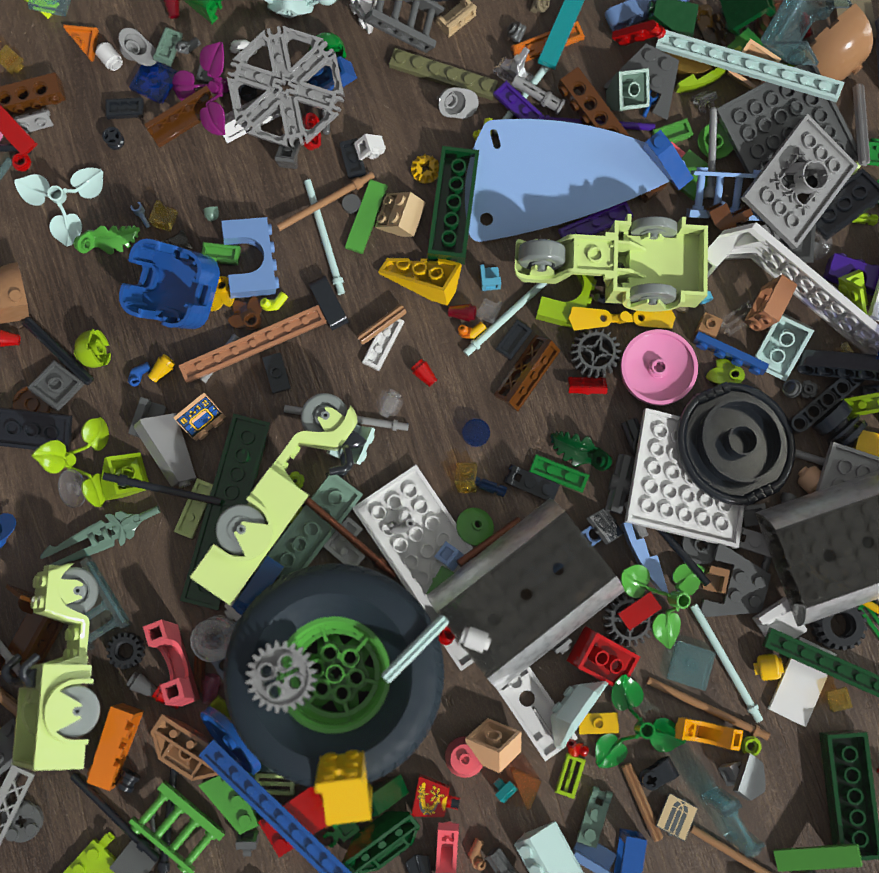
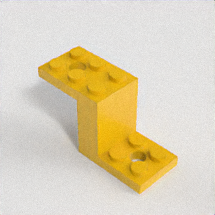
[315,750,372,825]

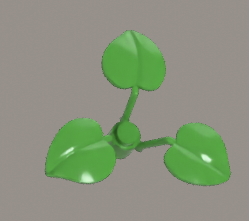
[620,563,706,649]

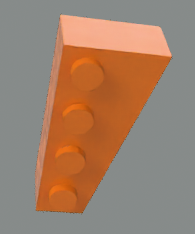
[87,703,144,791]

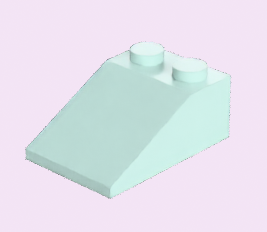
[755,313,814,381]

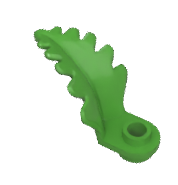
[74,225,140,255]

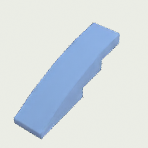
[620,522,669,593]

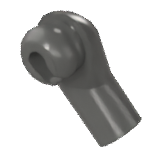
[176,37,201,54]

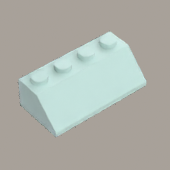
[514,821,584,873]

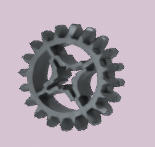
[570,328,622,378]
[602,593,656,647]

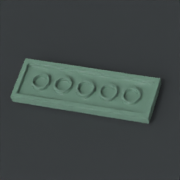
[260,474,363,579]

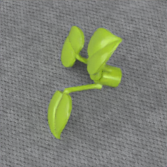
[31,417,109,507]

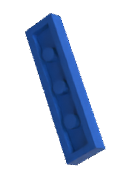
[693,331,769,375]

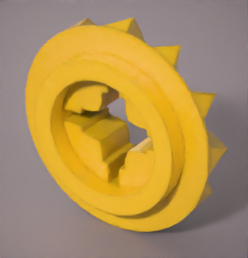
[411,154,439,183]

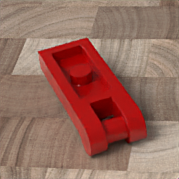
[612,20,666,46]

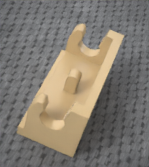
[436,0,476,37]

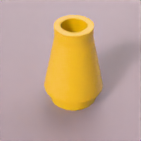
[147,354,175,383]

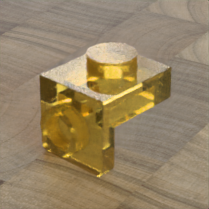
[0,44,24,75]
[454,462,477,493]

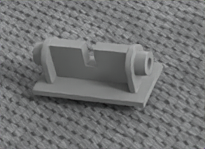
[14,108,54,133]

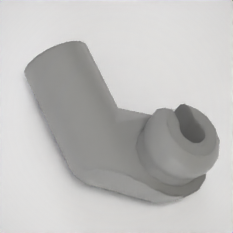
[387,518,415,534]

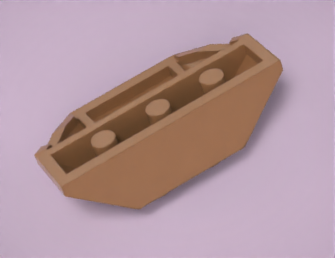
[151,714,218,781]

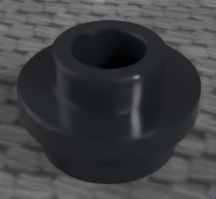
[239,85,257,102]

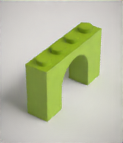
[536,275,597,329]

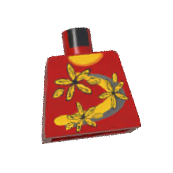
[412,774,460,817]

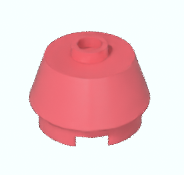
[445,737,483,778]

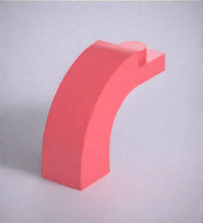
[436,821,459,873]

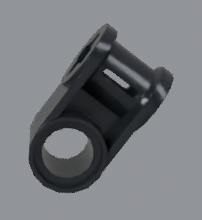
[638,756,679,790]

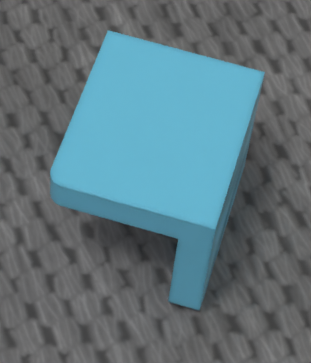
[480,264,501,291]

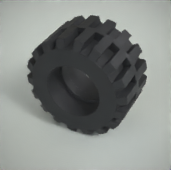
[810,600,868,650]

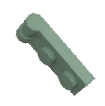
[576,786,613,848]

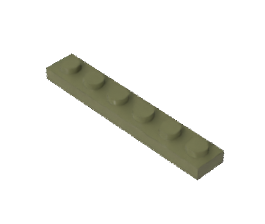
[389,48,498,100]

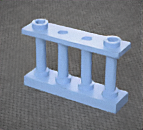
[686,167,763,221]

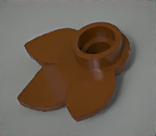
[228,296,262,331]

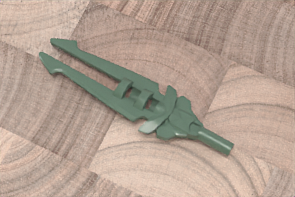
[40,505,161,565]

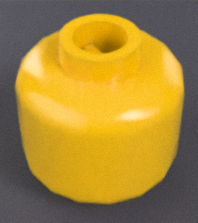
[753,653,784,681]

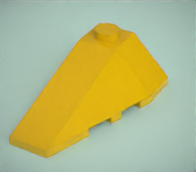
[378,258,461,306]

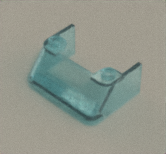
[761,0,852,65]

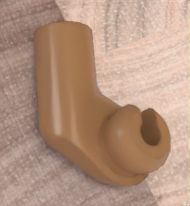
[468,837,486,871]

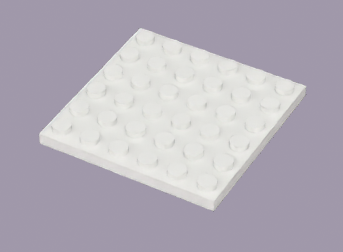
[625,408,745,548]

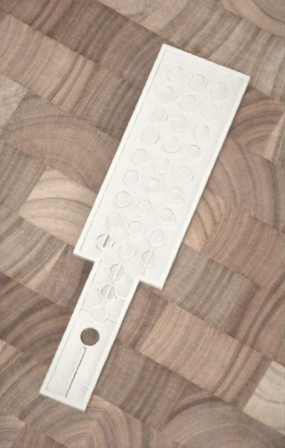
[352,465,578,761]

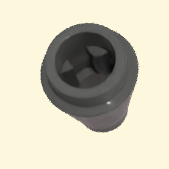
[126,671,158,697]

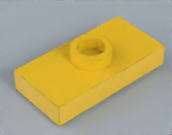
[578,712,619,735]

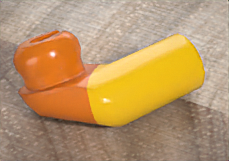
[458,321,487,339]

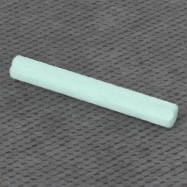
[382,615,449,682]

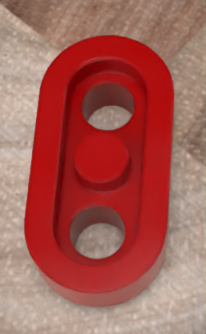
[302,113,321,150]

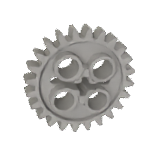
[246,641,318,713]

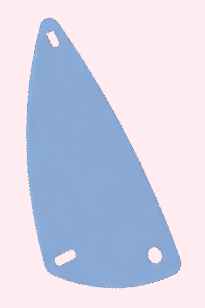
[465,119,686,242]

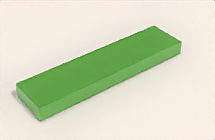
[345,180,388,254]
[773,843,863,872]

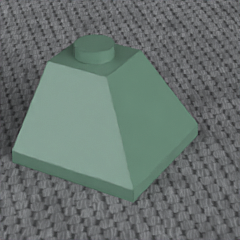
[606,68,650,111]

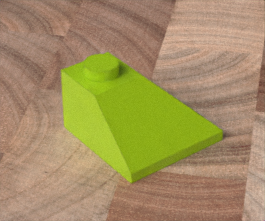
[100,452,149,501]

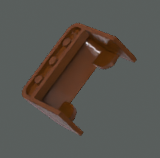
[0,584,64,678]

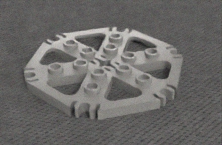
[227,26,345,148]

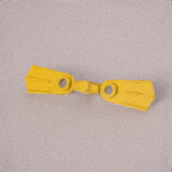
[568,307,676,331]

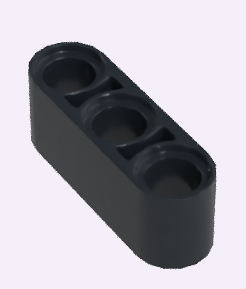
[308,275,349,331]

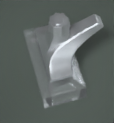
[494,47,534,92]

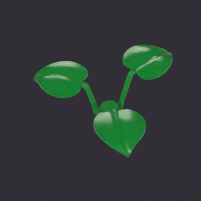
[595,674,686,768]

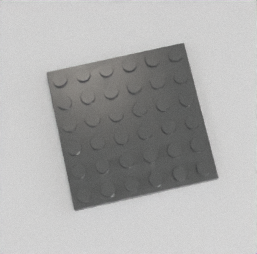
[717,57,858,189]

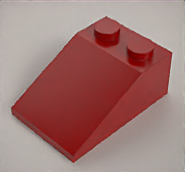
[566,626,640,687]
[258,787,327,858]

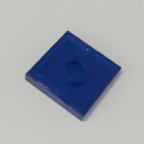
[129,62,178,105]

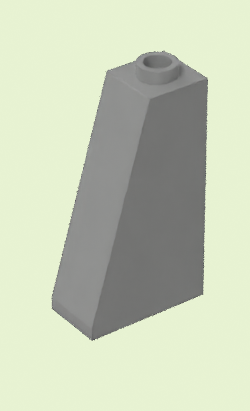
[133,413,196,488]

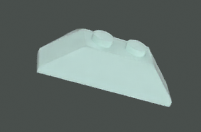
[550,681,609,749]

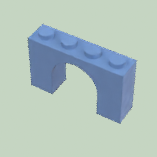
[221,217,279,299]

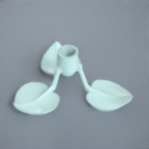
[15,168,103,246]

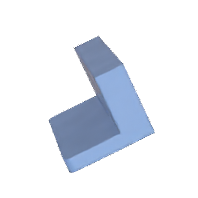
[572,842,616,873]

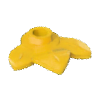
[210,276,234,311]

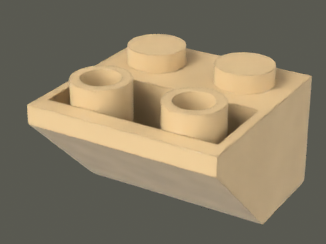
[375,192,426,237]

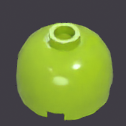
[74,329,111,368]

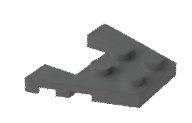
[604,43,679,120]
[700,543,771,617]

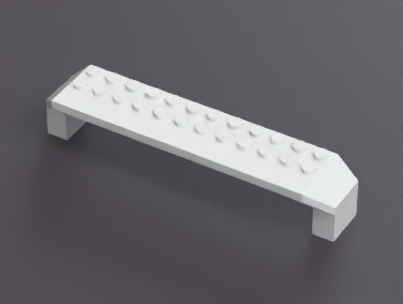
[708,222,879,355]

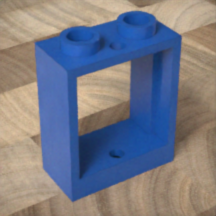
[613,828,647,873]

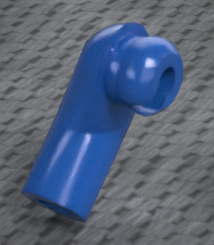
[128,362,152,387]

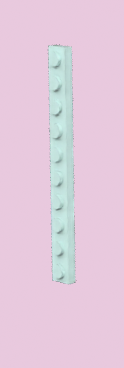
[656,30,844,103]

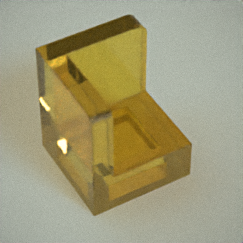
[149,200,178,232]

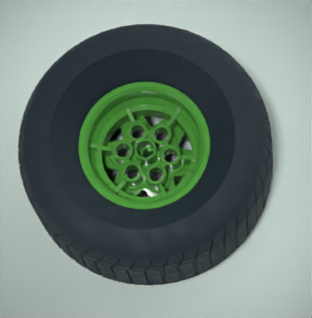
[223,563,444,788]

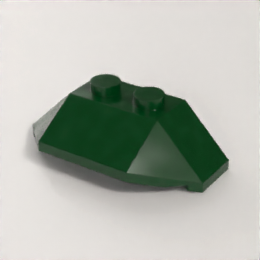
[342,811,421,873]

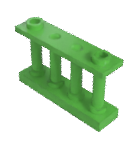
[129,779,225,873]

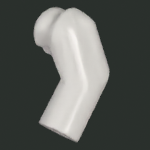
[230,40,258,55]

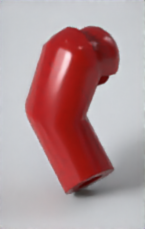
[566,739,589,757]

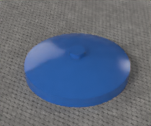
[200,707,261,776]

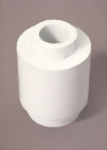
[95,43,123,71]
[459,627,492,653]

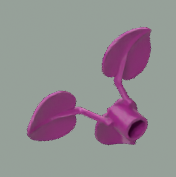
[172,42,229,135]

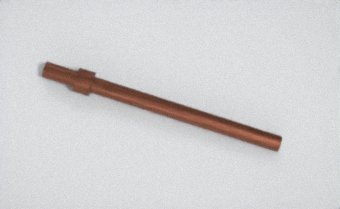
[304,497,396,578]

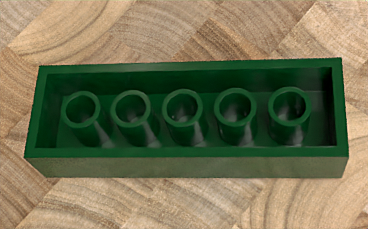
[428,146,479,264]
[819,729,879,861]

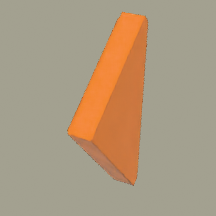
[63,25,99,62]

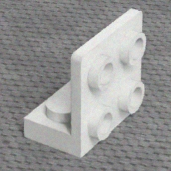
[753,597,807,638]

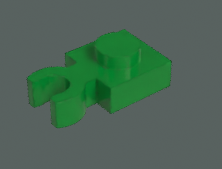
[323,822,361,848]

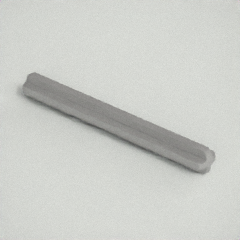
[853,83,870,166]

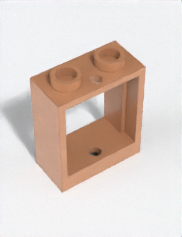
[744,274,797,332]

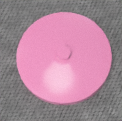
[620,329,698,406]

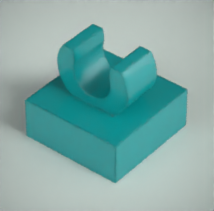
[494,778,518,803]

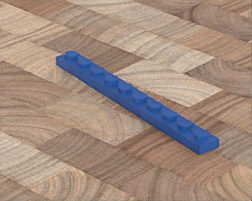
[198,740,351,873]

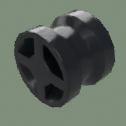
[102,127,125,150]
[115,768,141,793]

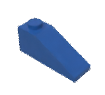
[306,56,357,91]
[643,130,693,191]

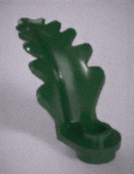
[550,431,612,471]

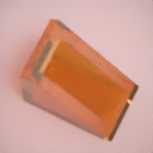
[511,767,542,810]

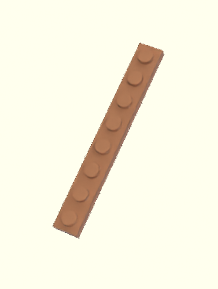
[178,305,327,384]

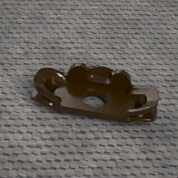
[696,4,727,47]

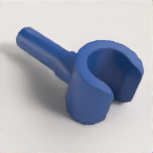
[642,90,659,118]

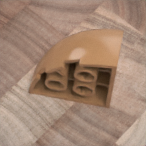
[792,3,873,81]
[0,262,29,324]

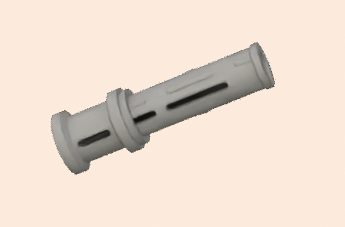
[511,74,566,115]

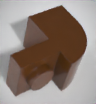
[705,201,753,231]

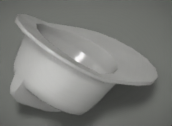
[118,28,157,66]
[437,87,478,119]

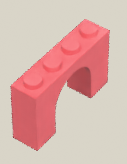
[143,620,200,706]

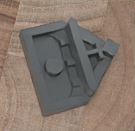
[733,753,766,801]

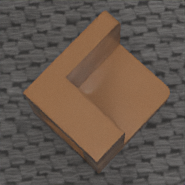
[702,565,730,594]

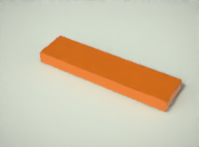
[511,21,585,62]

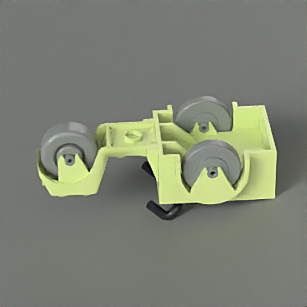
[515,214,708,312]
[1,563,100,770]

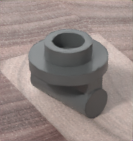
[507,21,527,44]

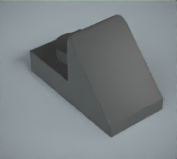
[275,140,301,169]

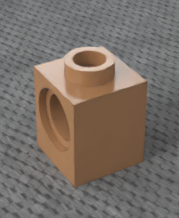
[693,312,723,338]

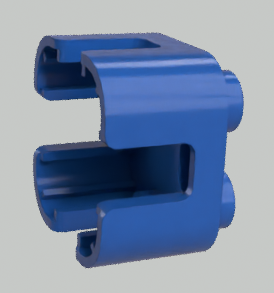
[119,239,220,329]

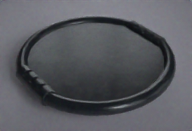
[676,382,796,506]

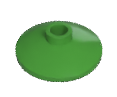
[697,123,733,159]
[456,508,494,546]

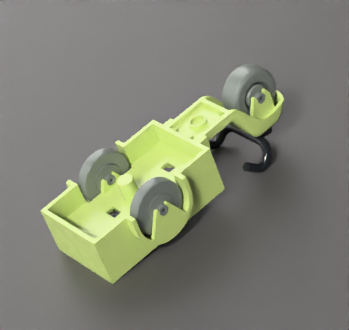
[190,393,367,605]

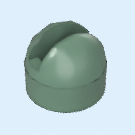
[203,207,219,221]

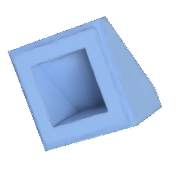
[434,542,464,571]

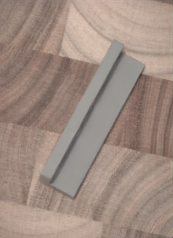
[0,765,36,845]

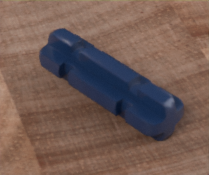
[469,475,507,497]

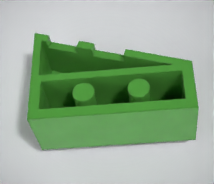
[198,775,262,834]

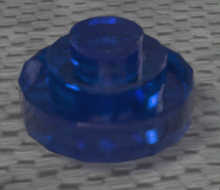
[462,419,490,447]

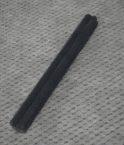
[22,317,94,385]

